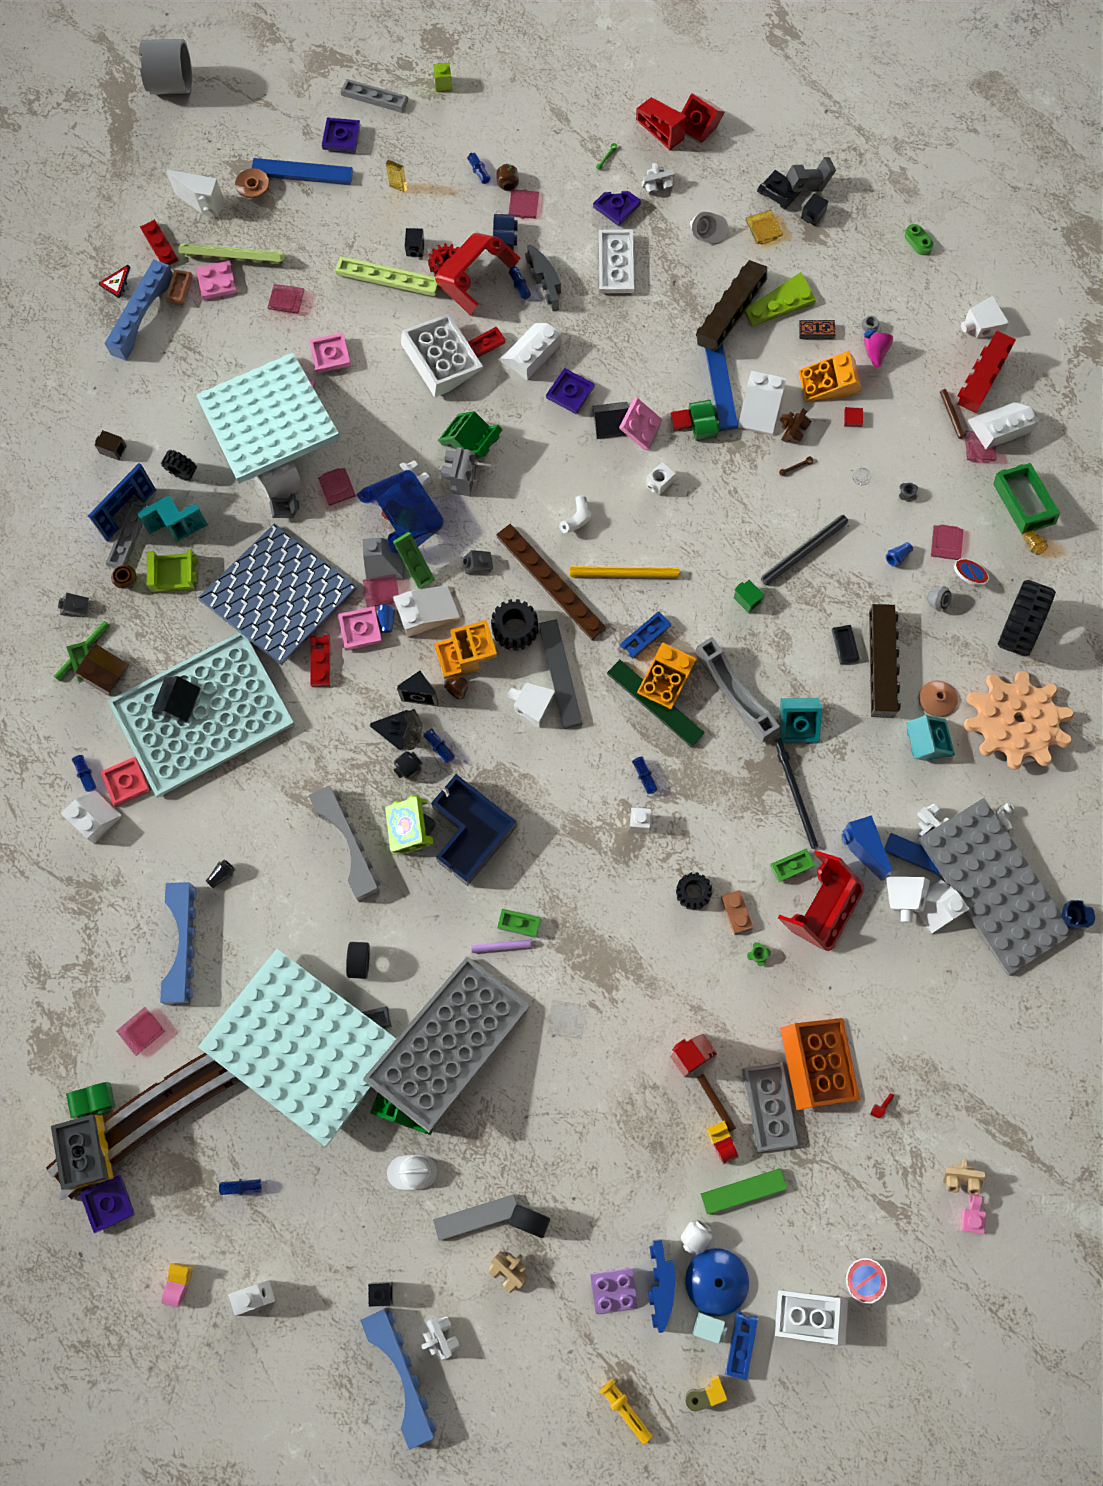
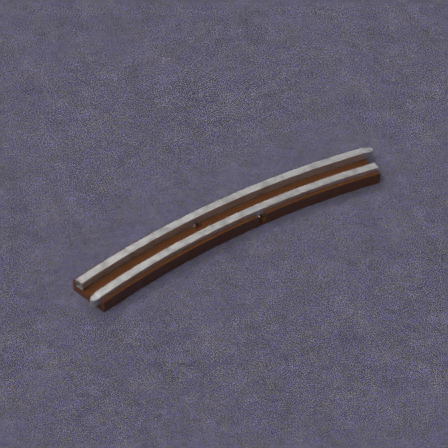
[46,992,346,1200]

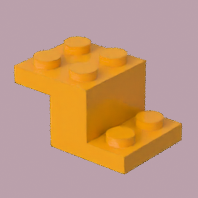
[434,620,497,680]

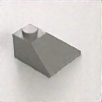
[363,538,403,582]

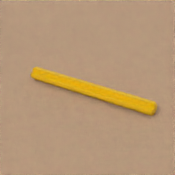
[570,566,680,578]

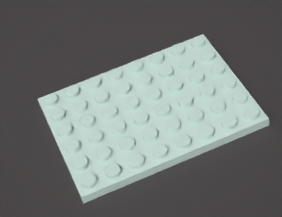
[196,353,341,484]
[108,633,295,798]
[198,949,396,1147]

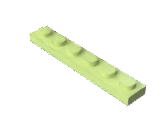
[179,243,285,264]
[335,256,438,297]

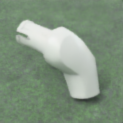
[559,495,592,533]

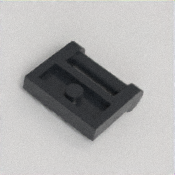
[757,170,802,210]

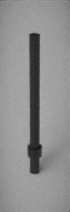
[774,738,819,849]

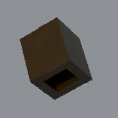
[95,430,127,461]

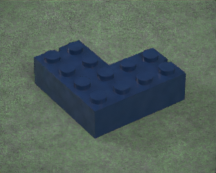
[431,774,517,886]

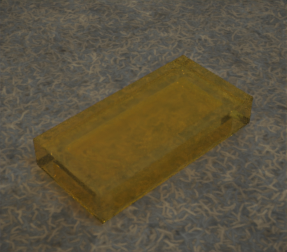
[385,159,407,192]

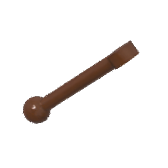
[779,456,813,476]

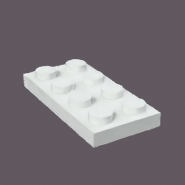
[599,230,634,293]

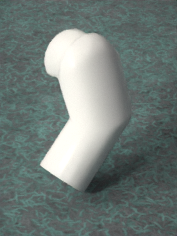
[997,803,1014,832]

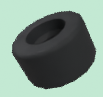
[346,942,370,979]
[509,1205,550,1238]

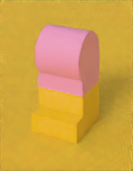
[161,1263,193,1308]

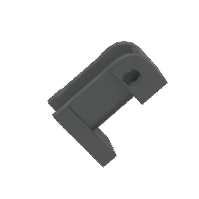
[786,157,836,192]

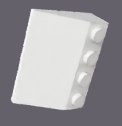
[401,313,483,397]

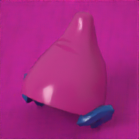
[864,329,893,368]

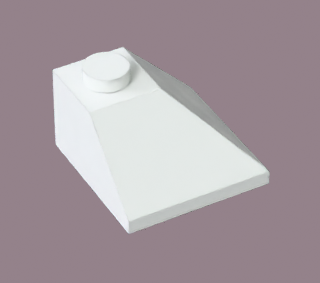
[916,879,969,934]

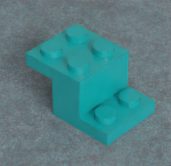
[137,495,208,542]

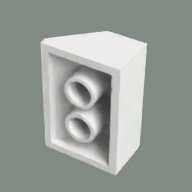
[501,323,561,380]
[968,402,1039,450]

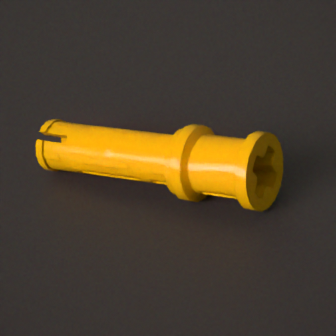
[599,1378,653,1445]

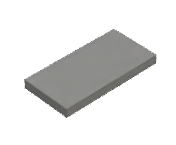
[742,1062,799,1152]

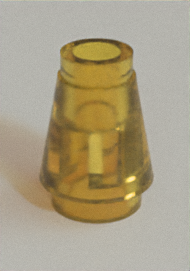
[1021,531,1048,555]

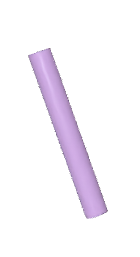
[471,939,531,953]

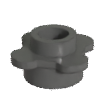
[899,483,918,501]

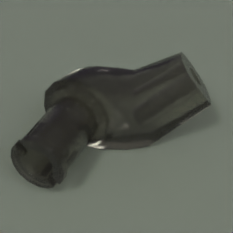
[403,709,423,750]

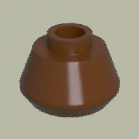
[111,565,137,589]
[444,675,468,700]

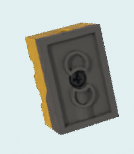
[51,1114,114,1190]

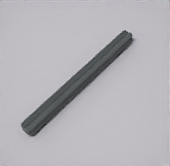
[761,515,848,585]

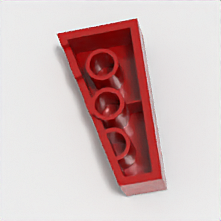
[957,330,1016,413]

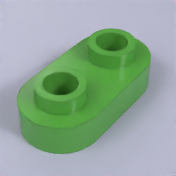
[905,224,934,255]

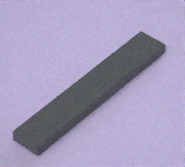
[539,619,582,729]

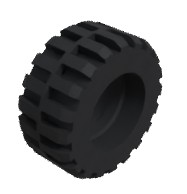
[998,580,1056,657]

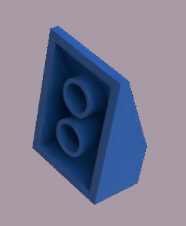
[841,815,893,881]

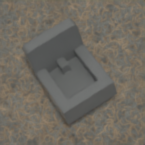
[269,493,299,518]
[463,550,493,574]
[58,592,89,617]

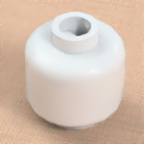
[681,1220,712,1254]

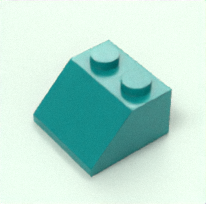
[779,698,822,743]
[906,715,955,761]

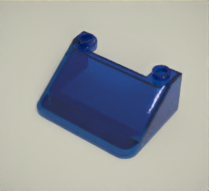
[356,470,444,555]

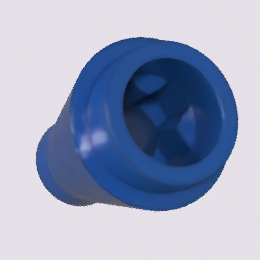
[886,542,913,566]
[376,605,395,633]

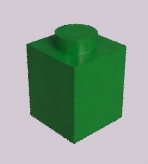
[734,580,764,613]

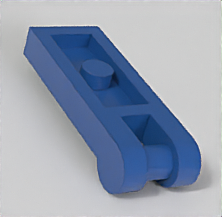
[620,611,671,659]
[725,1311,758,1380]

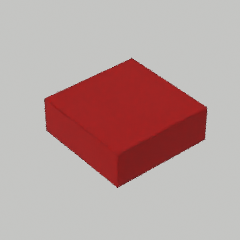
[844,407,863,427]
[670,409,692,431]

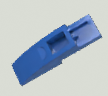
[648,1239,675,1333]

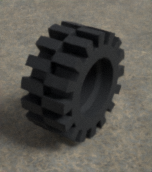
[161,450,197,481]
[676,872,712,910]

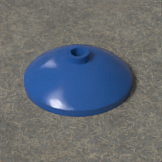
[685,1248,749,1316]

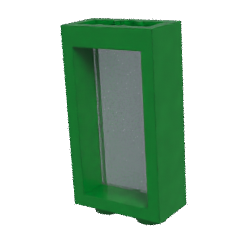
[993,463,1060,534]

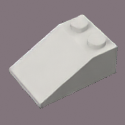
[167,169,224,217]
[738,371,786,435]
[393,586,460,638]
[775,1290,848,1346]

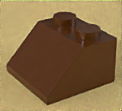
[75,644,129,695]

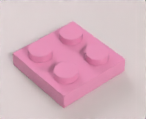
[196,260,237,301]
[309,333,351,374]
[619,398,662,449]
[338,606,382,651]

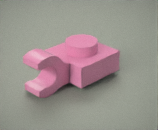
[961,1195,986,1234]

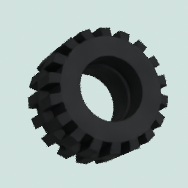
[491,599,538,651]

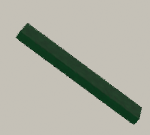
[607,659,705,748]

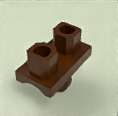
[780,408,812,444]

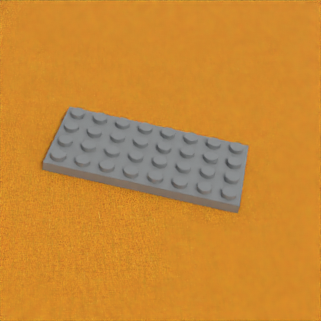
[918,798,1074,975]
[363,957,530,1133]

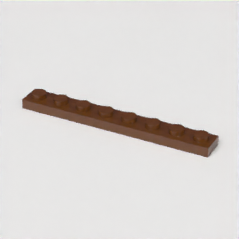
[496,524,606,640]

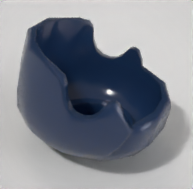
[1061,900,1095,930]

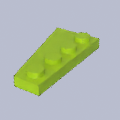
[744,272,816,327]

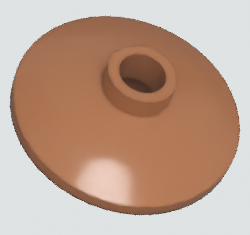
[235,168,269,198]
[919,680,958,717]

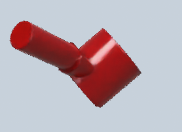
[870,1093,894,1118]

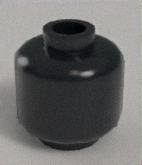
[393,751,423,780]

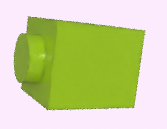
[433,62,453,92]

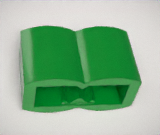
[688,400,720,441]
[66,1082,115,1119]

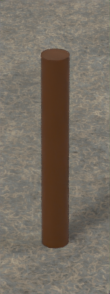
[940,389,965,439]
[697,1074,736,1132]

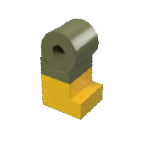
[685,1375,727,1412]

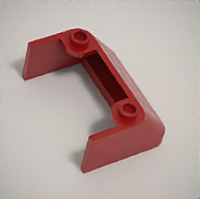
[435,233,521,316]
[778,850,864,951]

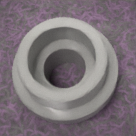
[861,316,880,332]

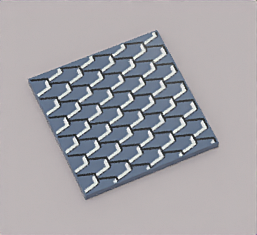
[198,523,357,666]

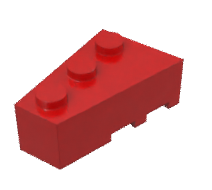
[636,97,687,150]
[670,1034,717,1077]

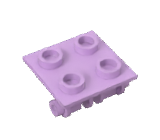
[590,1267,638,1314]

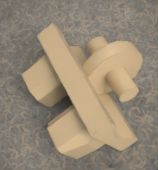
[943,1159,985,1196]
[488,1251,529,1293]

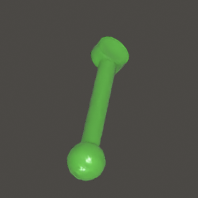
[596,143,617,170]

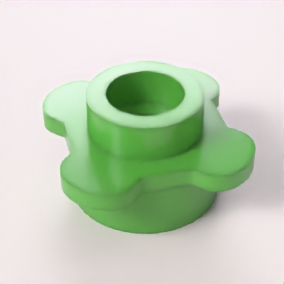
[747,942,771,966]

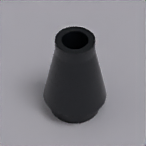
[206,859,235,888]

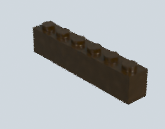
[696,260,767,352]
[869,604,901,718]

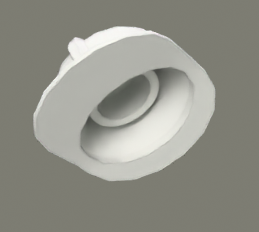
[690,211,729,243]
[387,1155,437,1190]

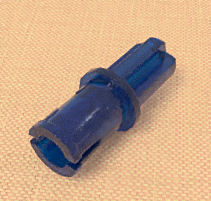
[467,153,491,184]
[508,267,531,300]
[423,728,455,763]
[72,755,96,792]
[632,756,657,794]
[219,1178,262,1196]

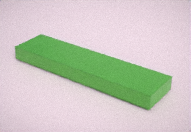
[700,1168,787,1215]

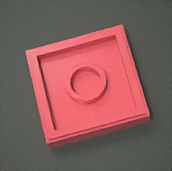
[101,756,151,807]

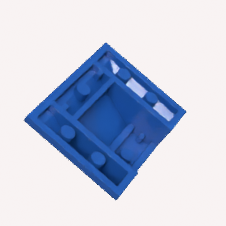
[88,463,156,542]

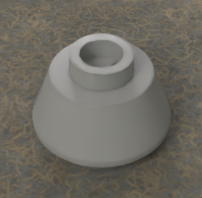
[927,586,952,612]

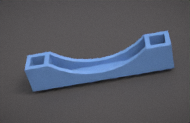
[104,259,173,361]
[160,882,197,1005]
[360,1308,437,1450]

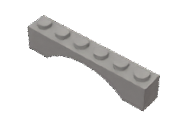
[695,637,780,744]
[309,785,381,902]

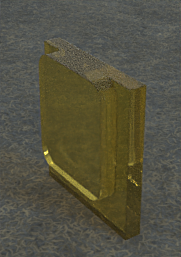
[745,209,783,245]

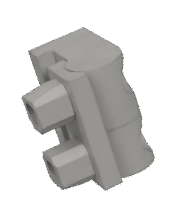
[441,447,478,497]

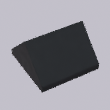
[592,402,630,439]
[397,671,439,707]
[151,676,201,723]

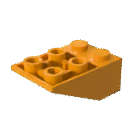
[799,351,862,402]
[637,642,697,709]

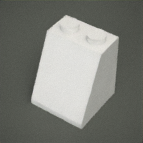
[254,461,304,501]

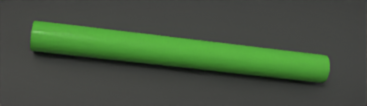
[54,621,110,681]

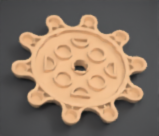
[964,671,1073,770]

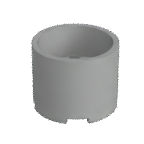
[139,39,192,94]

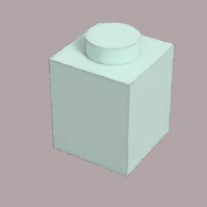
[692,1311,727,1344]

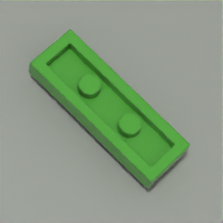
[393,532,435,589]

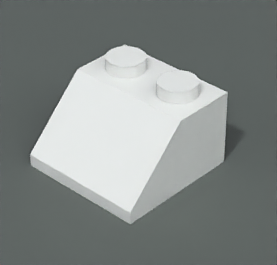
[61,790,122,844]

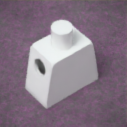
[961,296,1008,338]
[507,683,555,728]
[887,877,930,923]
[229,1280,275,1316]

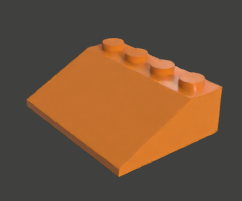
[780,1018,861,1110]

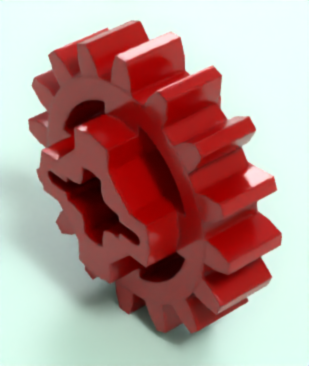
[428,243,459,276]

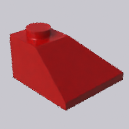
[681,93,725,142]

